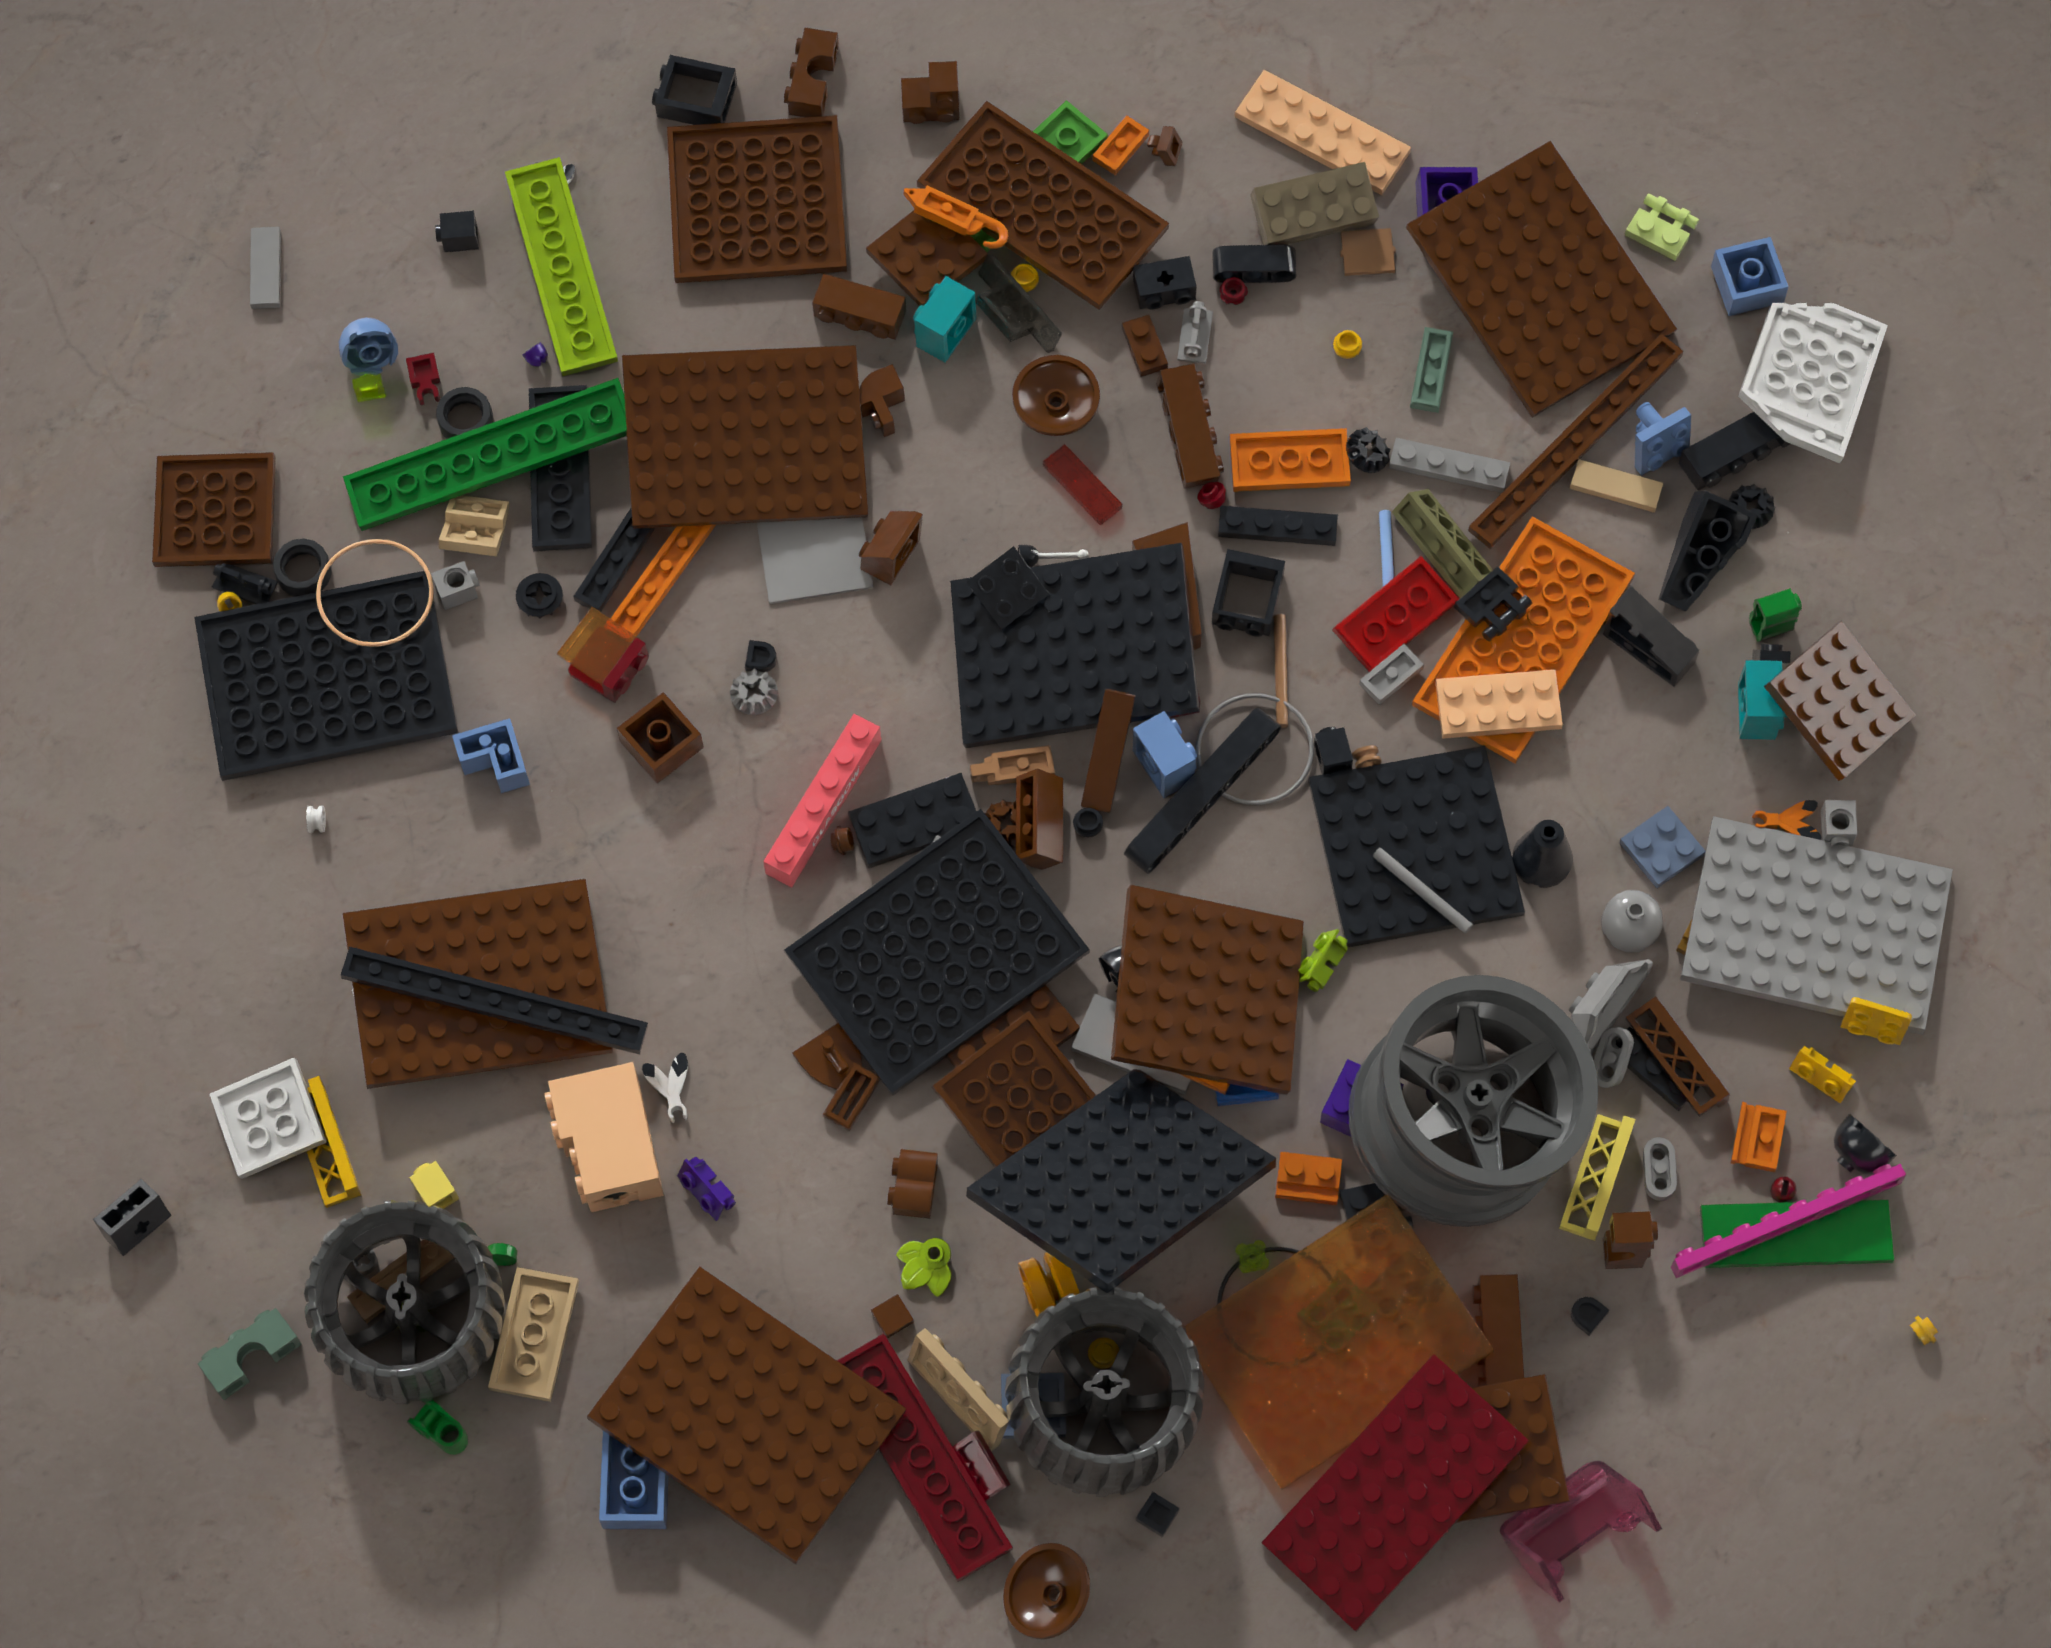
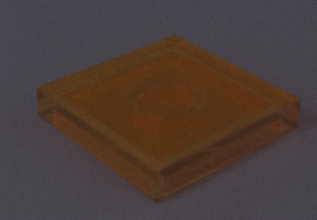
[557,607,639,686]

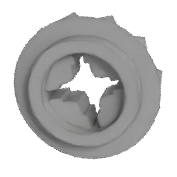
[730,668,778,715]

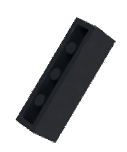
[1679,412,1791,490]

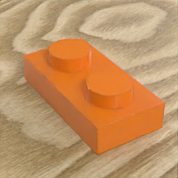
[1093,115,1149,176]

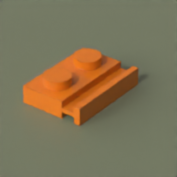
[1731,1102,1787,1172]
[1275,1151,1342,1205]

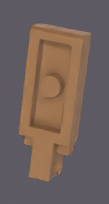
[970,745,1055,785]

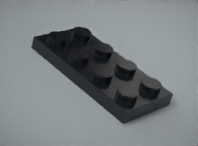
[848,773,976,868]

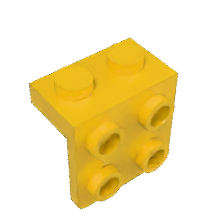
[1840,997,1912,1045]

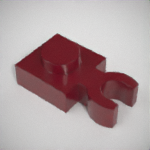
[406,352,441,406]

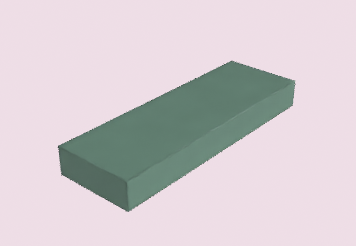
[1410,327,1453,413]

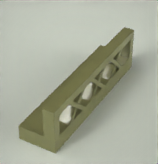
[1392,489,1493,598]

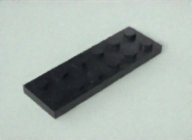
[529,385,592,552]

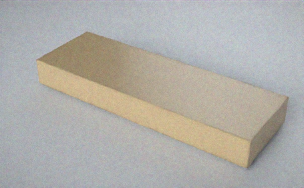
[1570,459,1663,513]

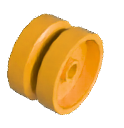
[1018,1252,1080,1317]

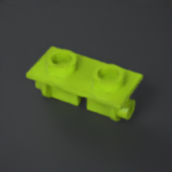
[1298,929,1348,992]

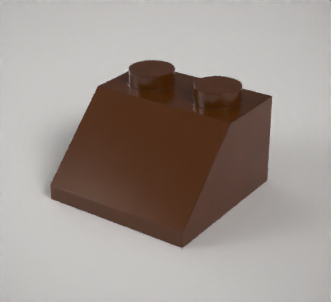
[859,511,923,586]

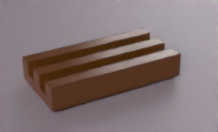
[823,1062,880,1132]

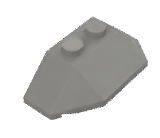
[1569,959,1653,1055]

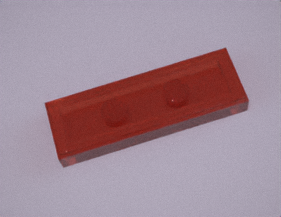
[1043,444,1122,525]

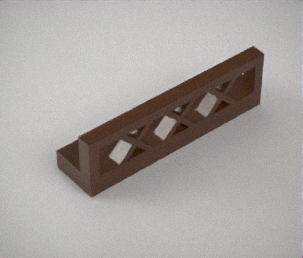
[1626,996,1730,1117]

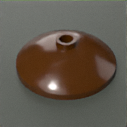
[1012,355,1100,436]
[1003,1543,1090,1639]

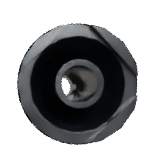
[1512,820,1573,888]

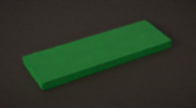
[1700,1200,1894,1268]

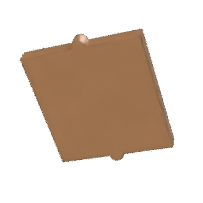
[1340,228,1396,276]

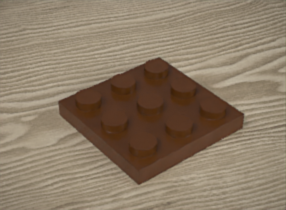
[866,210,988,306]

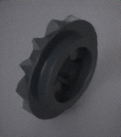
[1346,427,1391,473]
[1728,484,1776,529]
[516,573,563,619]

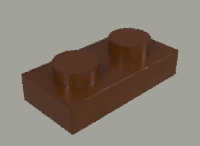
[1122,315,1168,377]

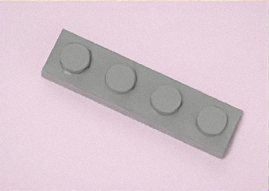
[1389,438,1510,493]

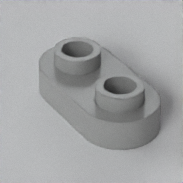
[1594,1027,1634,1088]
[1643,1137,1677,1201]

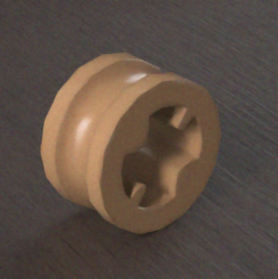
[1352,745,1382,768]

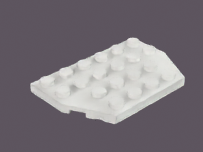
[1738,303,1888,463]

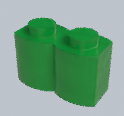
[1749,588,1802,642]

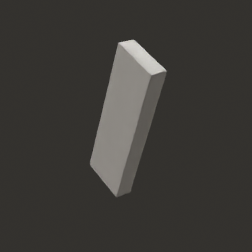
[250,227,281,309]

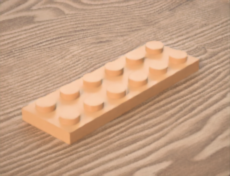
[1235,70,1411,195]

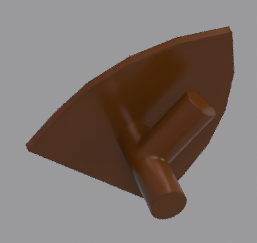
[792,1023,862,1092]

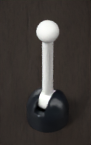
[1018,544,1089,567]

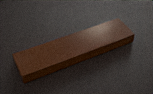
[1081,689,1136,813]

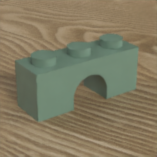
[197,1308,302,1400]

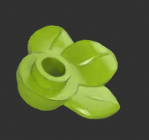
[896,1238,952,1297]

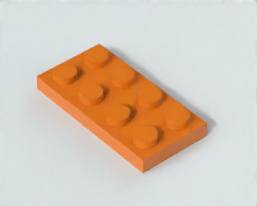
[1229,428,1351,492]

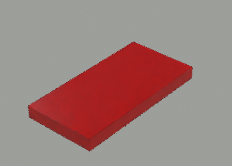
[1332,556,1459,672]

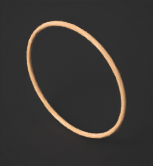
[316,539,434,647]

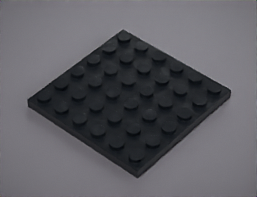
[1308,745,1525,947]

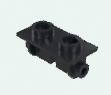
[212,563,278,604]

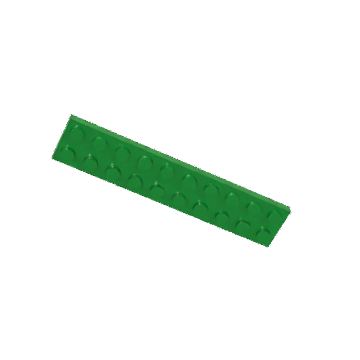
[343,378,627,531]

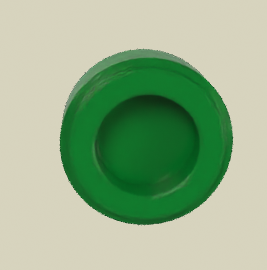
[488,1243,518,1266]

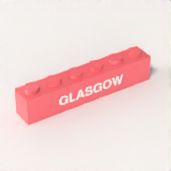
[763,714,881,888]

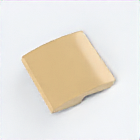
[439,495,509,556]

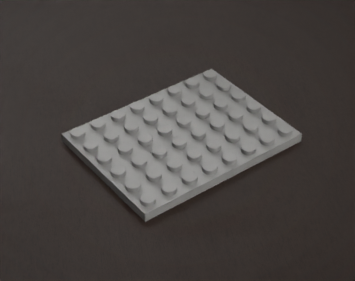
[1680,816,1953,1035]

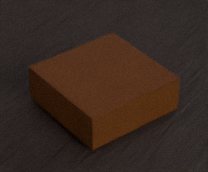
[871,1294,914,1339]

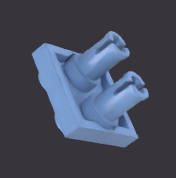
[1635,402,1691,475]

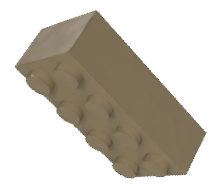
[1250,162,1379,245]

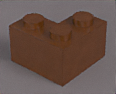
[901,61,960,124]

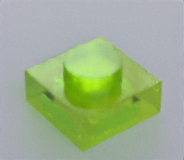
[352,374,386,402]

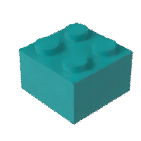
[913,276,976,363]
[1738,660,1787,740]

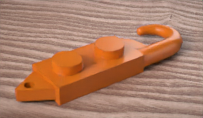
[903,185,1009,249]

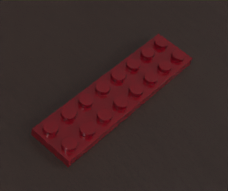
[837,1333,1013,1582]

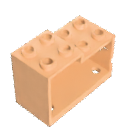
[544,1062,664,1212]

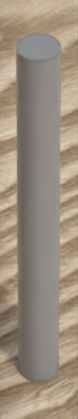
[1373,848,1473,934]

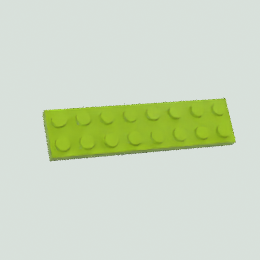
[505,157,618,377]

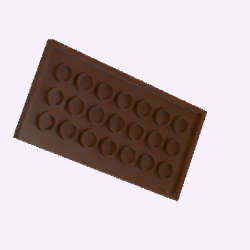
[917,101,1169,310]

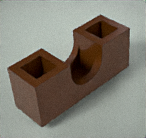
[784,28,839,117]
[1603,1211,1658,1269]

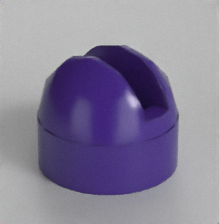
[522,342,548,367]

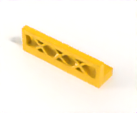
[307,1076,361,1208]

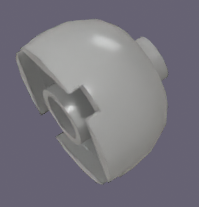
[1601,890,1663,952]

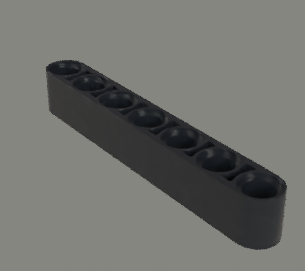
[1124,707,1282,874]

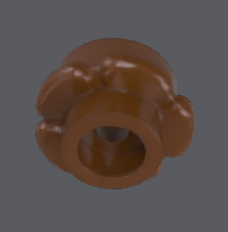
[831,826,854,855]

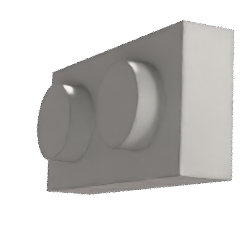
[1359,644,1424,705]

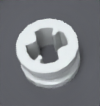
[306,806,326,833]

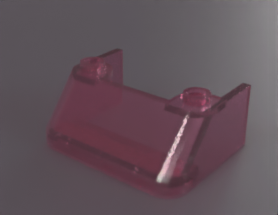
[1500,1461,1662,1603]

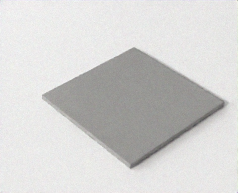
[757,517,874,604]

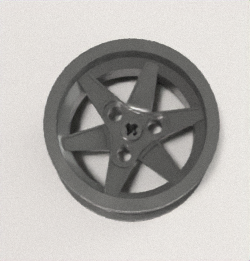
[1348,975,1598,1227]

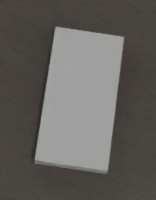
[1071,994,1192,1095]

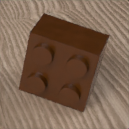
[617,692,704,784]

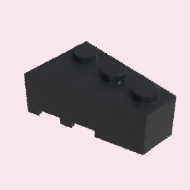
[1603,586,1699,687]

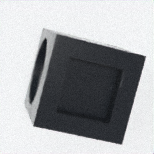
[1314,727,1353,774]

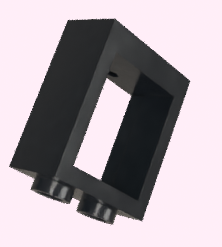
[652,55,737,125]
[1212,549,1285,637]

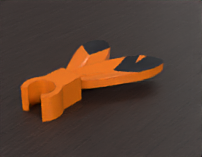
[1752,800,1822,840]

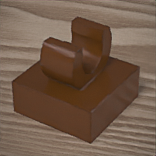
[1147,126,1183,166]

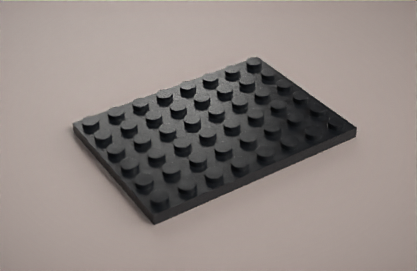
[950,543,1200,748]
[194,571,458,781]
[784,809,1090,1096]
[966,1069,1276,1293]

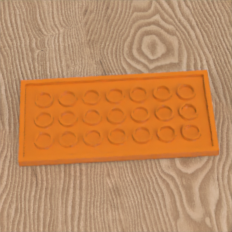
[1412,516,1635,764]

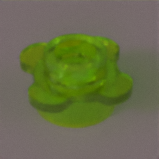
[1235,1240,1270,1273]

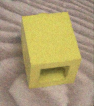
[409,1161,459,1209]

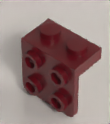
[568,627,649,703]

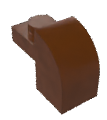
[859,364,905,437]

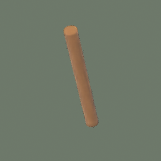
[1274,614,1288,728]

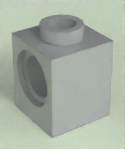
[431,561,480,610]
[1821,800,1857,846]

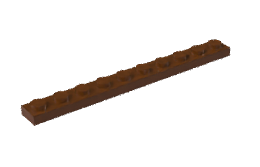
[1468,333,1683,549]

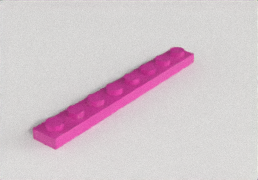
[1671,1164,1906,1278]

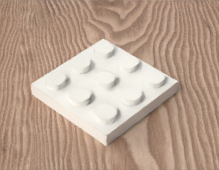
[210,1058,327,1179]

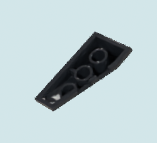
[1658,491,1758,611]

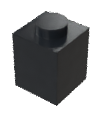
[435,210,479,252]

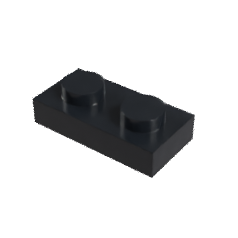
[1752,644,1791,663]

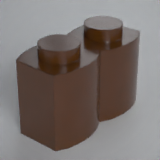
[887,1149,938,1219]

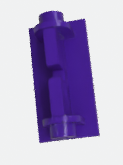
[677,1157,736,1221]

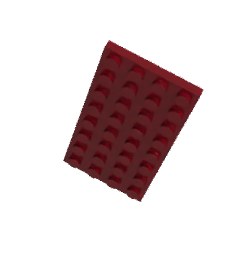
[1261,1354,1530,1632]

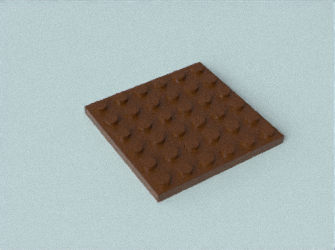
[667,115,847,283]
[1111,885,1304,1095]

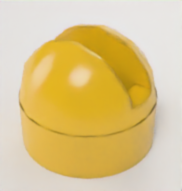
[217,591,242,612]

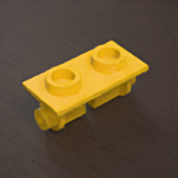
[1789,1046,1856,1104]

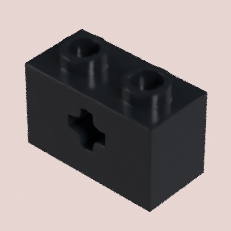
[1133,256,1197,310]
[93,1179,171,1256]

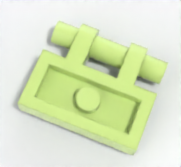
[1625,193,1699,261]

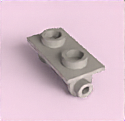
[1177,301,1213,364]

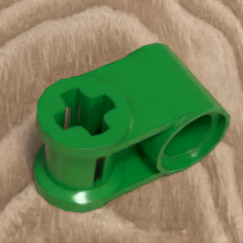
[407,1400,468,1455]

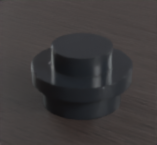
[1073,808,1103,838]

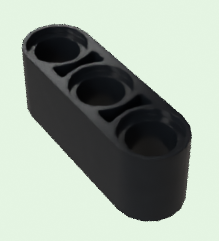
[1212,245,1297,283]

